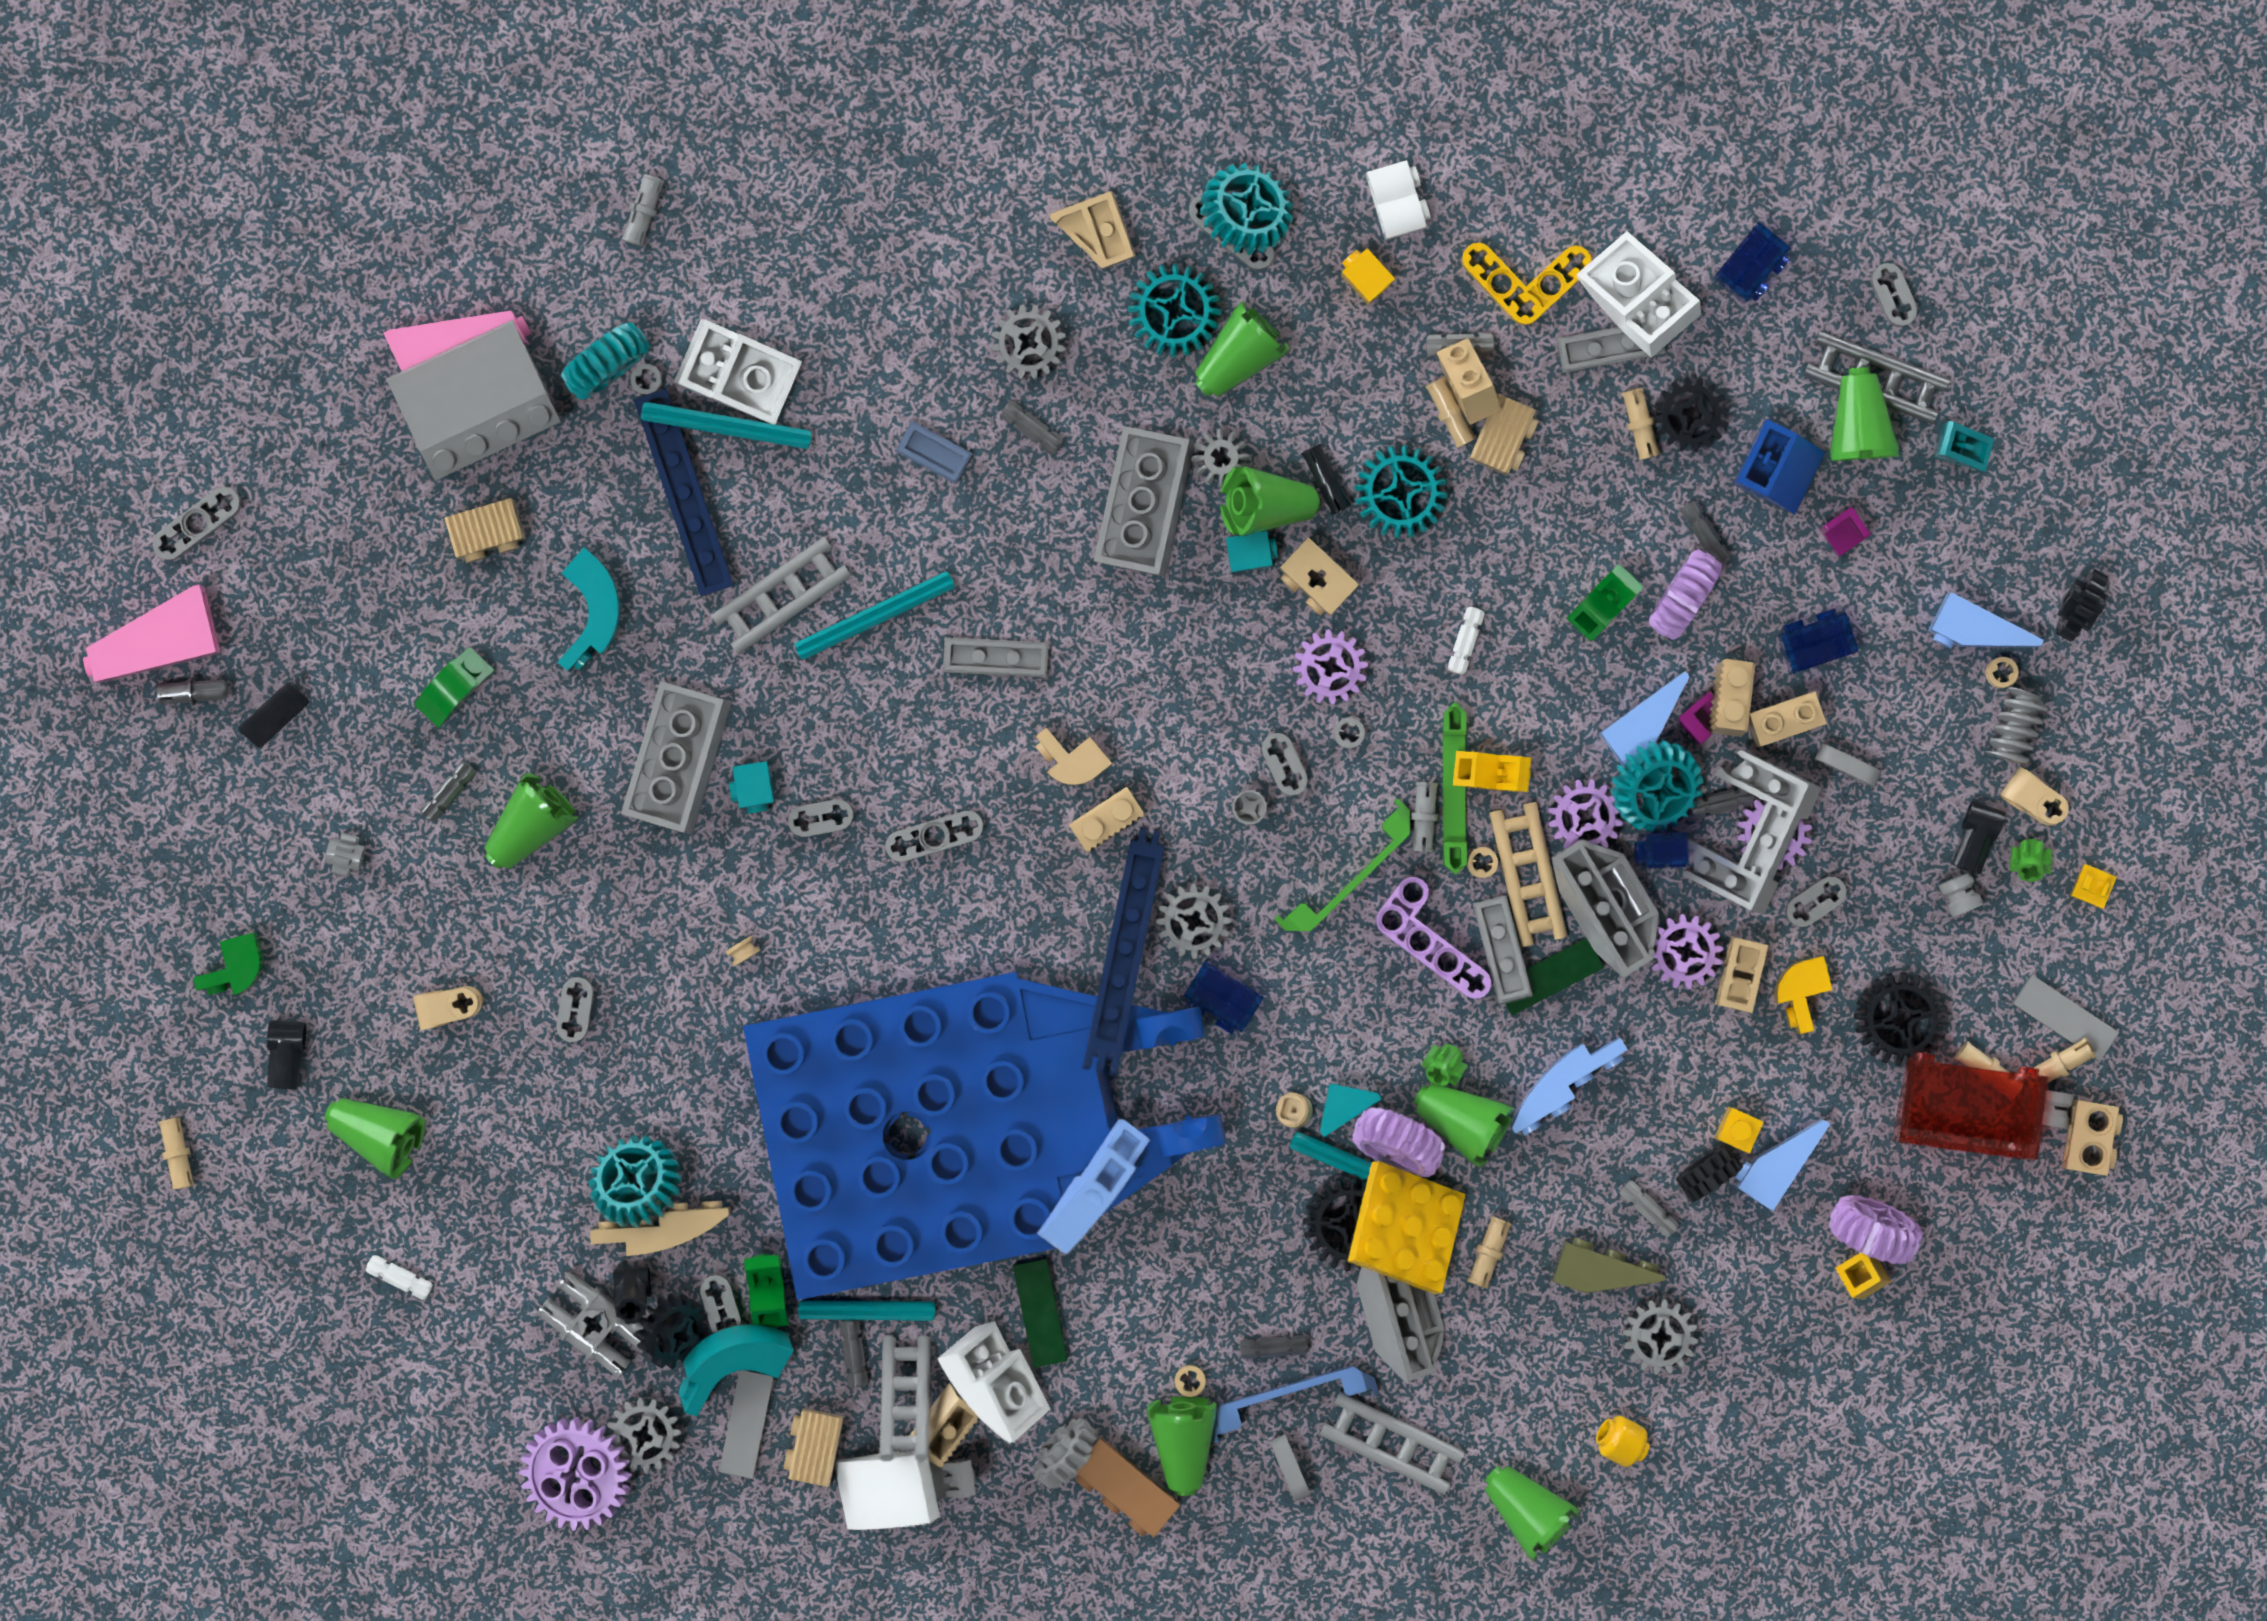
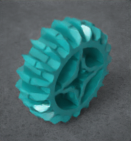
[1200,162,1294,256]
[1128,264,1221,358]
[561,322,650,400]
[1354,445,1448,539]
[1610,739,1704,833]
[588,1135,682,1229]

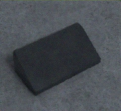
[238,682,309,748]

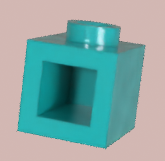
[1226,531,1278,574]
[729,761,775,814]

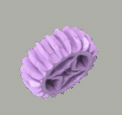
[1649,549,1722,640]
[1352,1108,1446,1177]
[1828,1195,1924,1264]

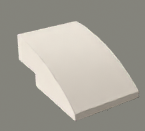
[1577,231,1701,358]
[674,319,802,424]
[937,1321,1051,1443]
[834,1451,940,1530]

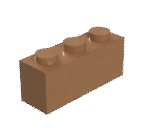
[1075,1436,1180,1537]

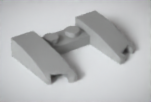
[1683,750,1822,914]

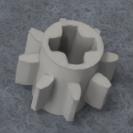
[325,833,366,876]

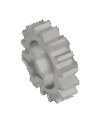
[991,305,1066,380]
[1156,883,1232,959]
[1622,1298,1698,1375]
[606,1397,682,1473]
[1033,1418,1096,1489]

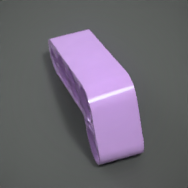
[1376,877,1491,999]

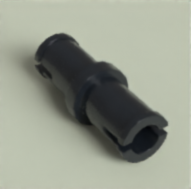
[1301,443,1352,515]

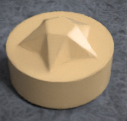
[1276,1093,1313,1128]

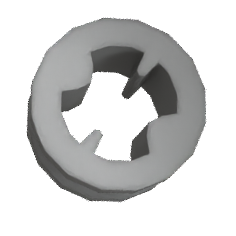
[630,364,663,396]
[1334,717,1365,749]

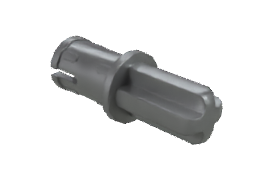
[157,678,228,706]

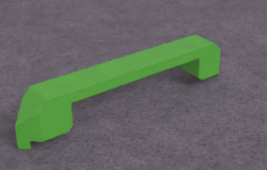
[1443,701,1467,875]
[1275,799,1410,931]

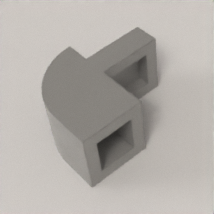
[929,1458,976,1499]

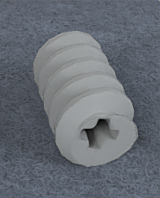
[1986,687,2048,764]

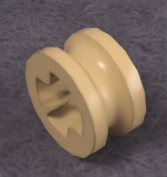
[1985,657,2019,688]
[1467,847,1498,878]
[725,936,761,967]
[1175,1365,1206,1397]

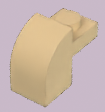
[1035,728,1112,785]

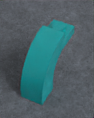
[557,547,621,673]
[679,1324,793,1417]

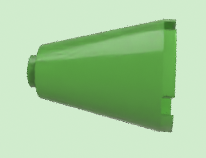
[1195,301,1290,397]
[1830,367,1899,461]
[1220,466,1320,536]
[485,773,578,869]
[1414,1083,1515,1169]
[325,1098,426,1179]
[1147,1396,1217,1496]
[1485,1466,1581,1561]

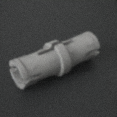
[621,174,665,247]
[1411,782,1438,853]

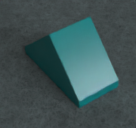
[1933,421,1994,472]
[1319,1083,1382,1137]

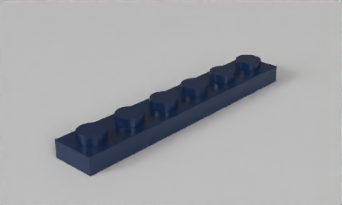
[634,389,734,597]

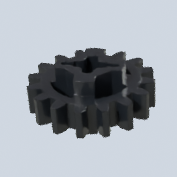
[1653,377,1729,453]
[2056,568,2109,642]
[636,1293,708,1369]

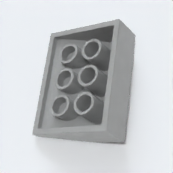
[387,320,561,481]

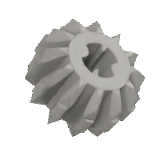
[1191,429,1250,488]

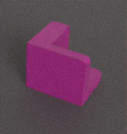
[1819,507,1871,557]
[1676,691,1714,745]

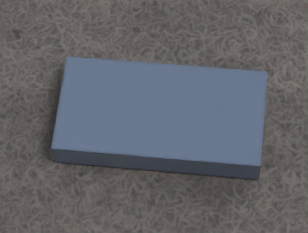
[895,421,973,484]

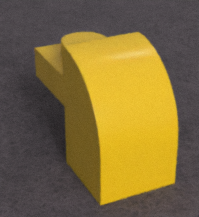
[1453,751,1531,792]
[1774,956,1833,1034]

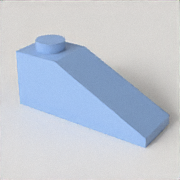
[1928,592,2044,649]
[1599,671,1689,765]
[1734,1119,1830,1211]

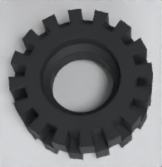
[1676,1144,1743,1202]

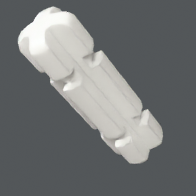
[1448,607,1485,675]
[366,1255,433,1300]

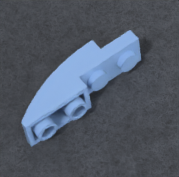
[1510,1038,1628,1136]
[1038,1119,1150,1254]

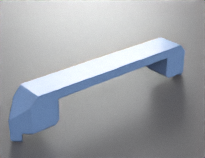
[1212,1365,1379,1443]

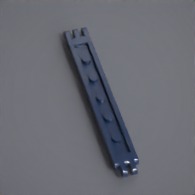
[1082,827,1165,1076]

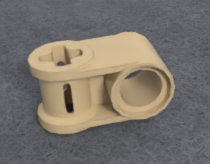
[2000,767,2069,826]
[413,986,483,1030]

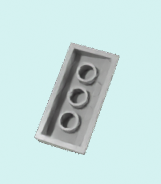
[1093,426,1195,578]
[621,681,732,835]

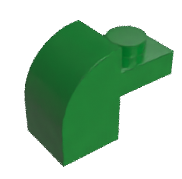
[1566,563,1644,642]
[414,647,494,728]
[193,932,264,996]
[744,1254,789,1327]

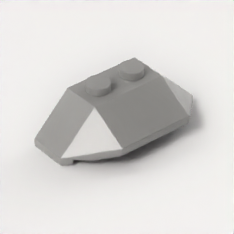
[1552,840,1659,978]
[1356,1267,1445,1382]

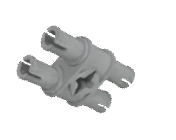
[535,1269,644,1379]

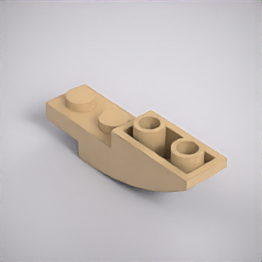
[590,1201,731,1256]

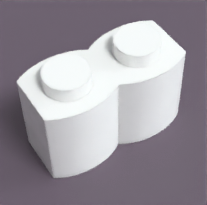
[1366,160,1431,241]

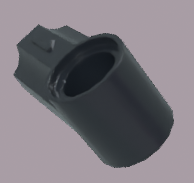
[1951,800,2006,874]
[267,1019,307,1090]
[613,1266,651,1324]

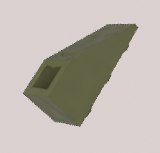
[1551,1237,1665,1293]

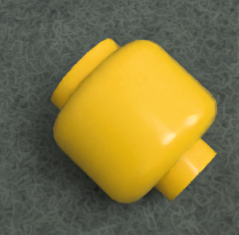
[1596,1416,1650,1467]

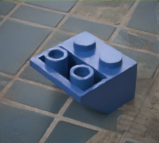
[1732,419,1826,515]

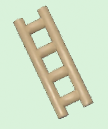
[1489,802,1568,948]

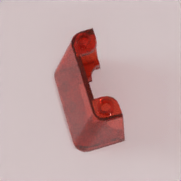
[1892,1052,2048,1160]

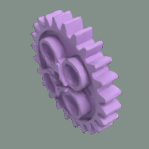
[519,1417,632,1531]

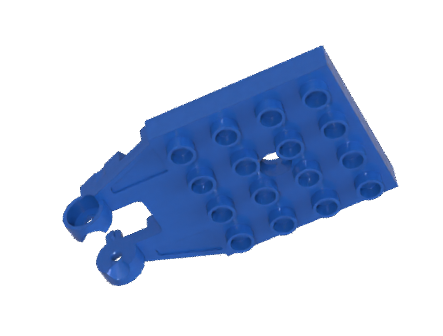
[743,971,1227,1300]

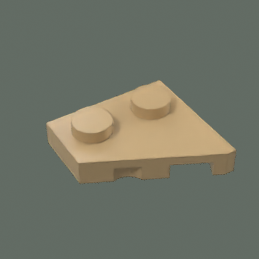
[1049,191,1136,269]

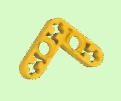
[1462,243,1592,326]

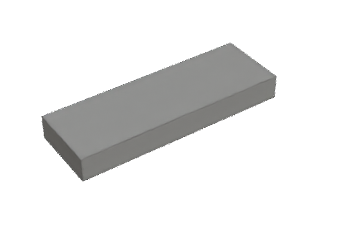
[1556,327,1665,373]
[943,637,1049,678]
[1473,895,1532,1005]
[2012,975,2119,1061]
[719,1370,774,1479]

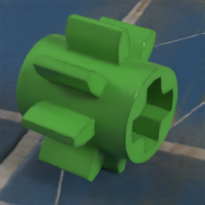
[2010,839,2052,882]
[1422,1044,1468,1086]

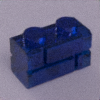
[1713,222,1791,304]
[1777,609,1859,675]
[1634,832,1689,869]
[1183,961,1264,1035]

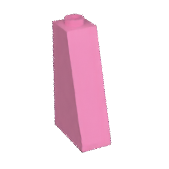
[384,311,531,371]
[83,584,221,683]

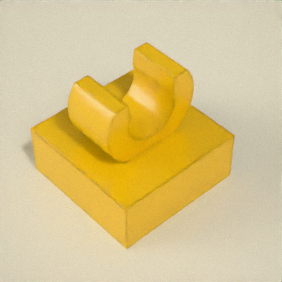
[2070,864,2117,909]

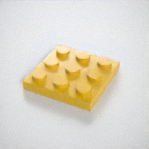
[1348,1161,1466,1294]

